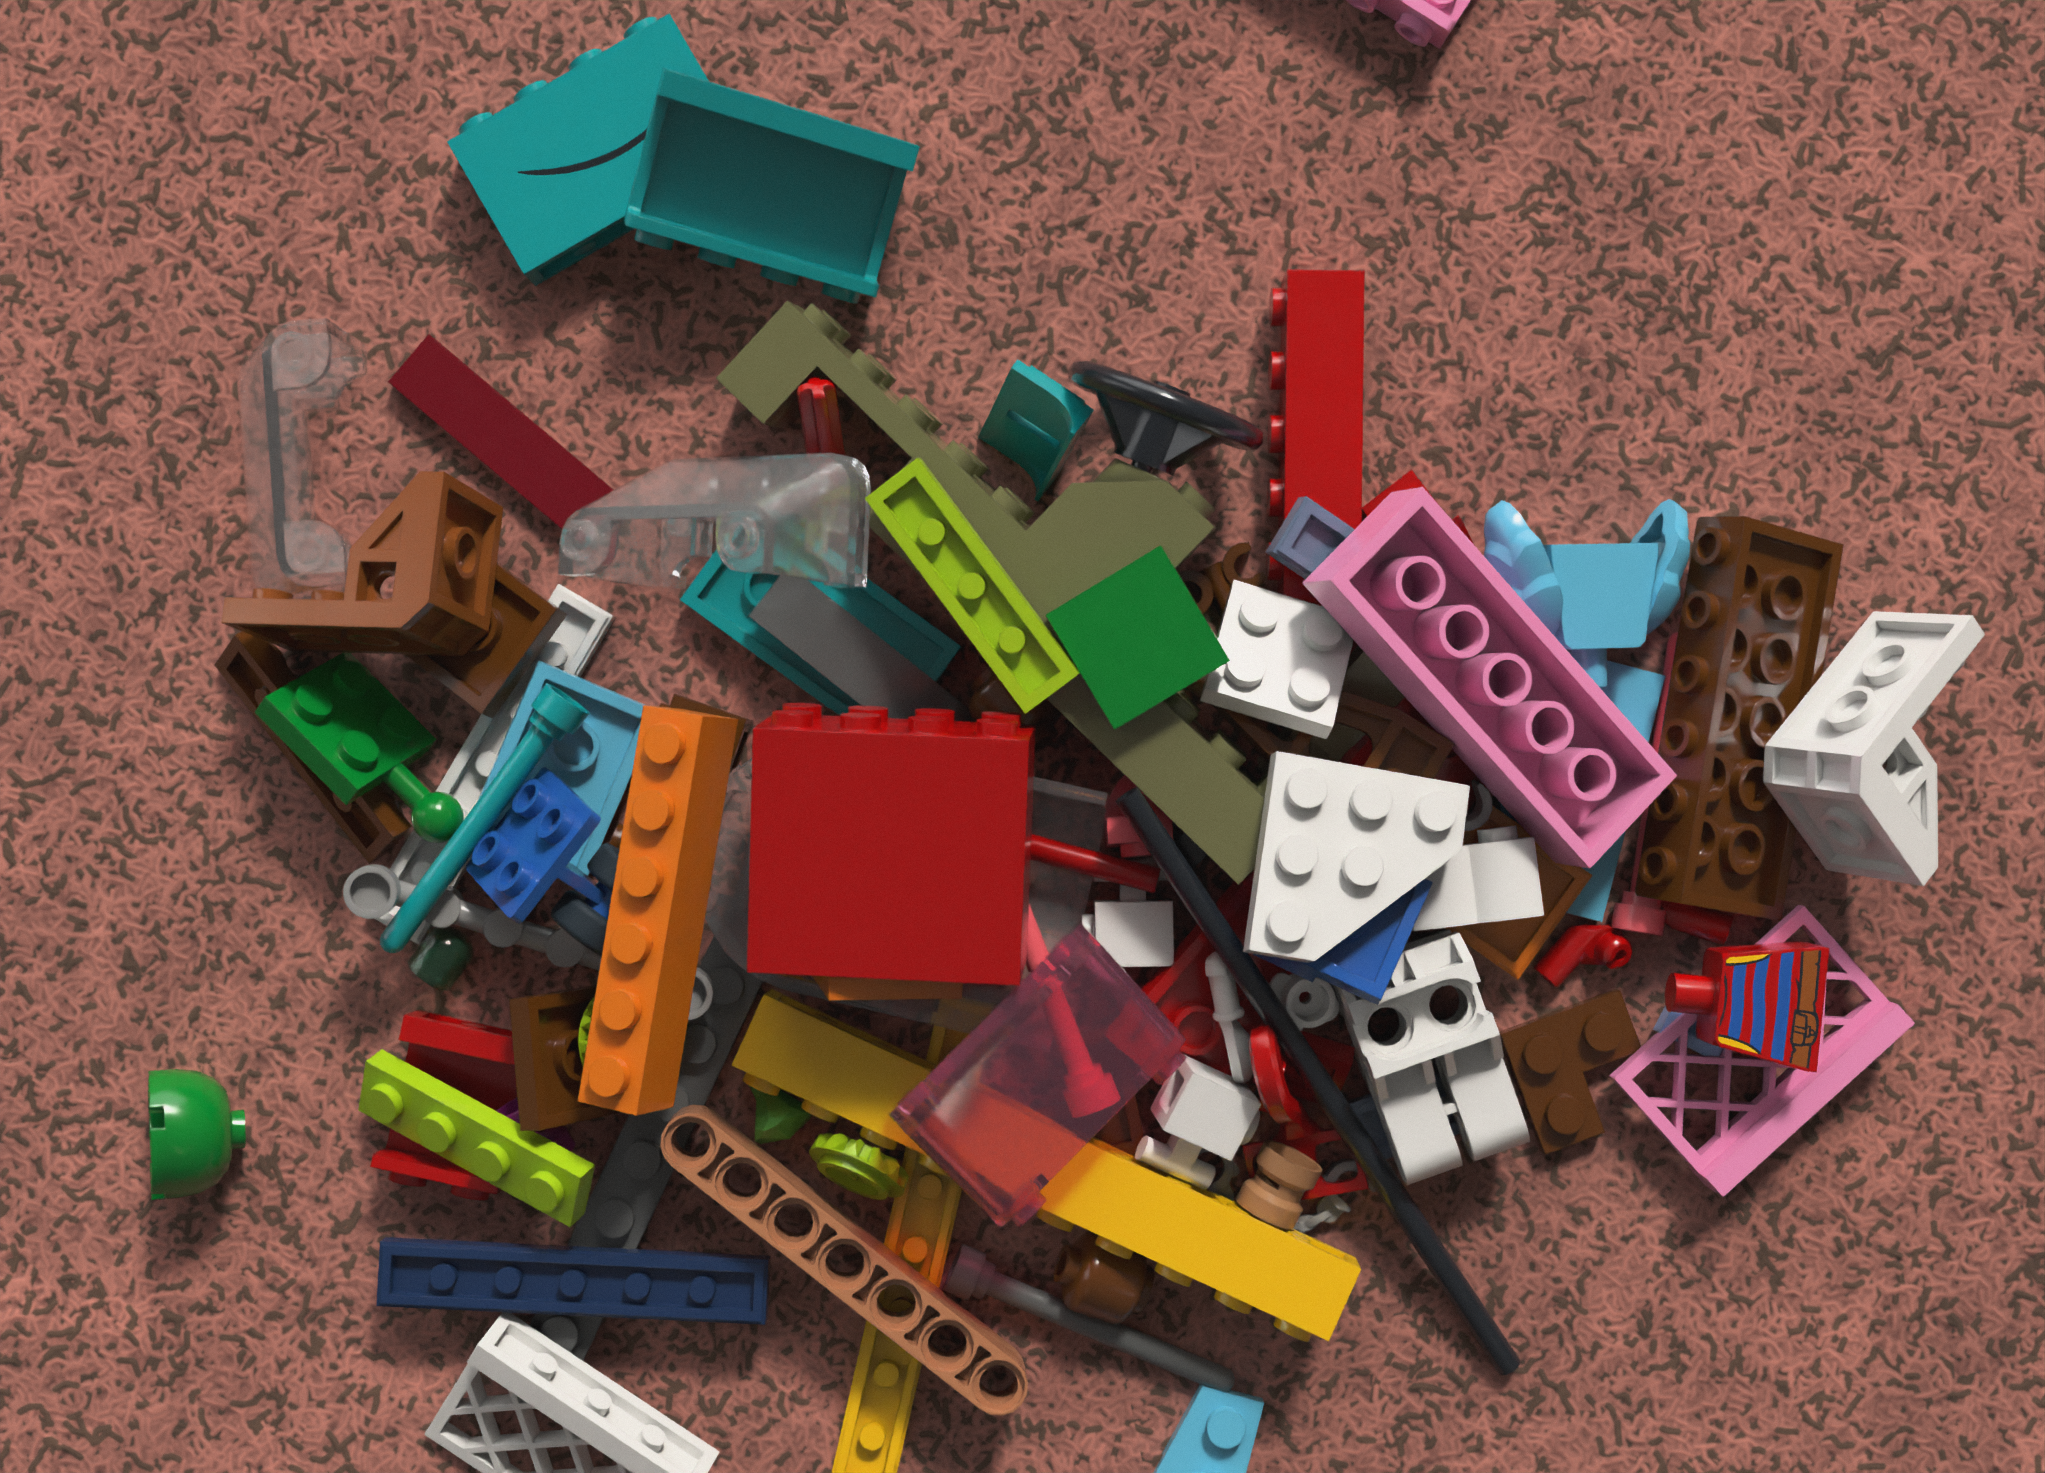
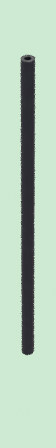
[1116,787,1521,1375]

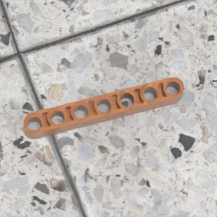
[660,1104,1028,1416]

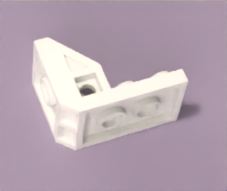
[1763,611,1985,886]

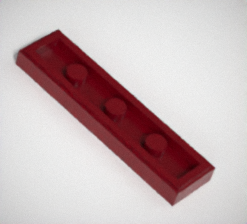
[388,334,625,547]

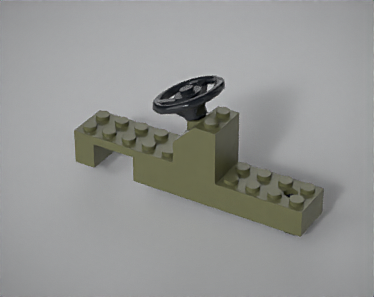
[716,300,1268,885]

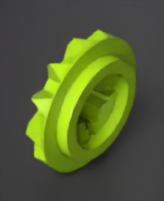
[809,1133,909,1200]

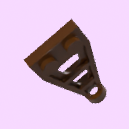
[1184,676,1455,779]

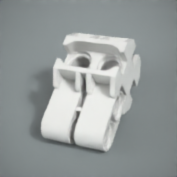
[1329,929,1530,1185]

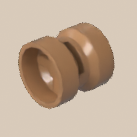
[1236,1140,1323,1229]

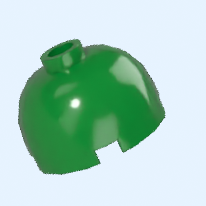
[148,1069,246,1201]

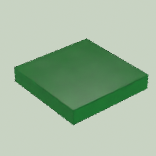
[1046,545,1230,730]

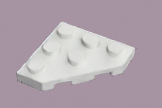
[1243,751,1470,963]

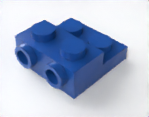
[1253,878,1433,1005]

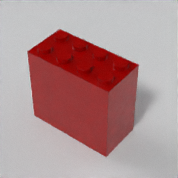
[747,703,1036,986]

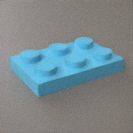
[477,660,645,876]

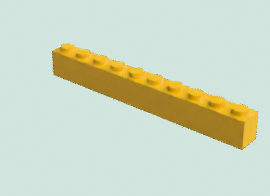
[731,989,1361,1342]

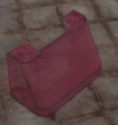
[888,923,1187,1227]

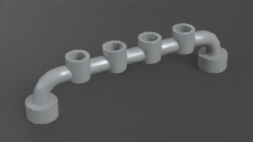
[343,864,713,1020]

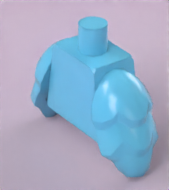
[1483,499,1690,687]

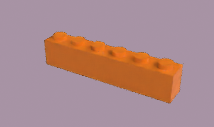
[578,705,738,1116]

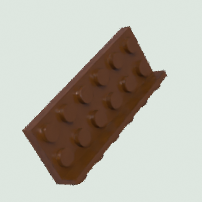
[1635,516,1844,921]

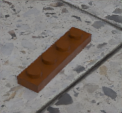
[214,631,412,864]

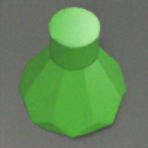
[749,1086,812,1144]

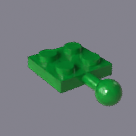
[254,653,464,843]

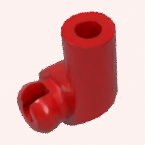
[1660,900,1733,946]
[1533,925,1632,989]

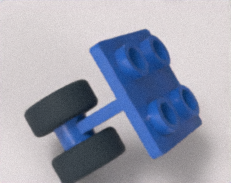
[466,767,619,957]

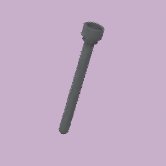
[943,1243,1235,1392]

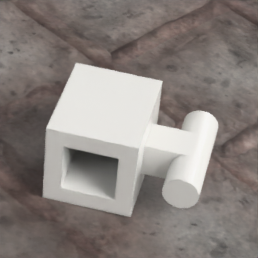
[1081,856,1174,967]
[1135,1053,1261,1190]

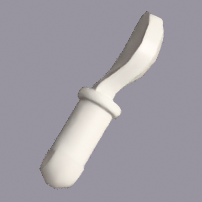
[1205,952,1253,1083]

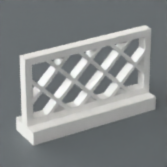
[424,1312,719,1473]

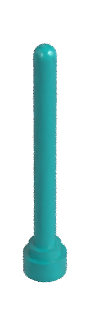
[380,683,590,953]

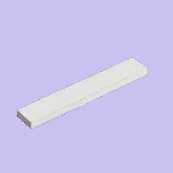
[374,584,616,945]

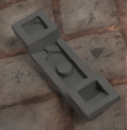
[748,565,975,722]

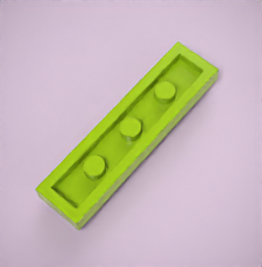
[865,458,1080,714]
[358,1049,595,1227]

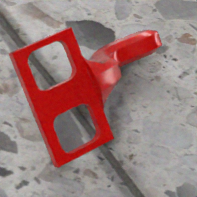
[1242,1025,1369,1200]

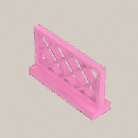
[1609,905,1915,1197]

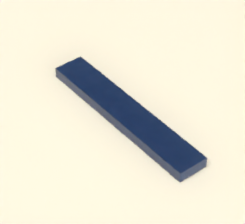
[376,1237,771,1325]

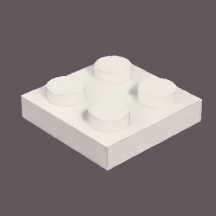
[1200,580,1353,739]

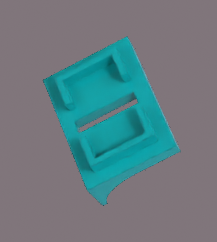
[978,359,1094,502]

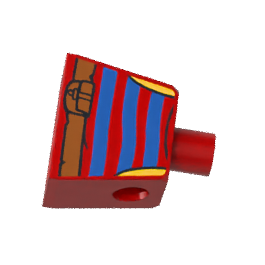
[1665,941,1830,1073]

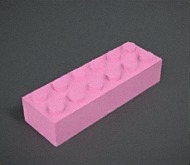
[1302,487,1677,869]

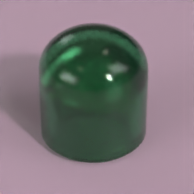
[408,926,474,992]

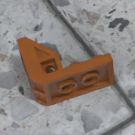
[221,471,504,656]

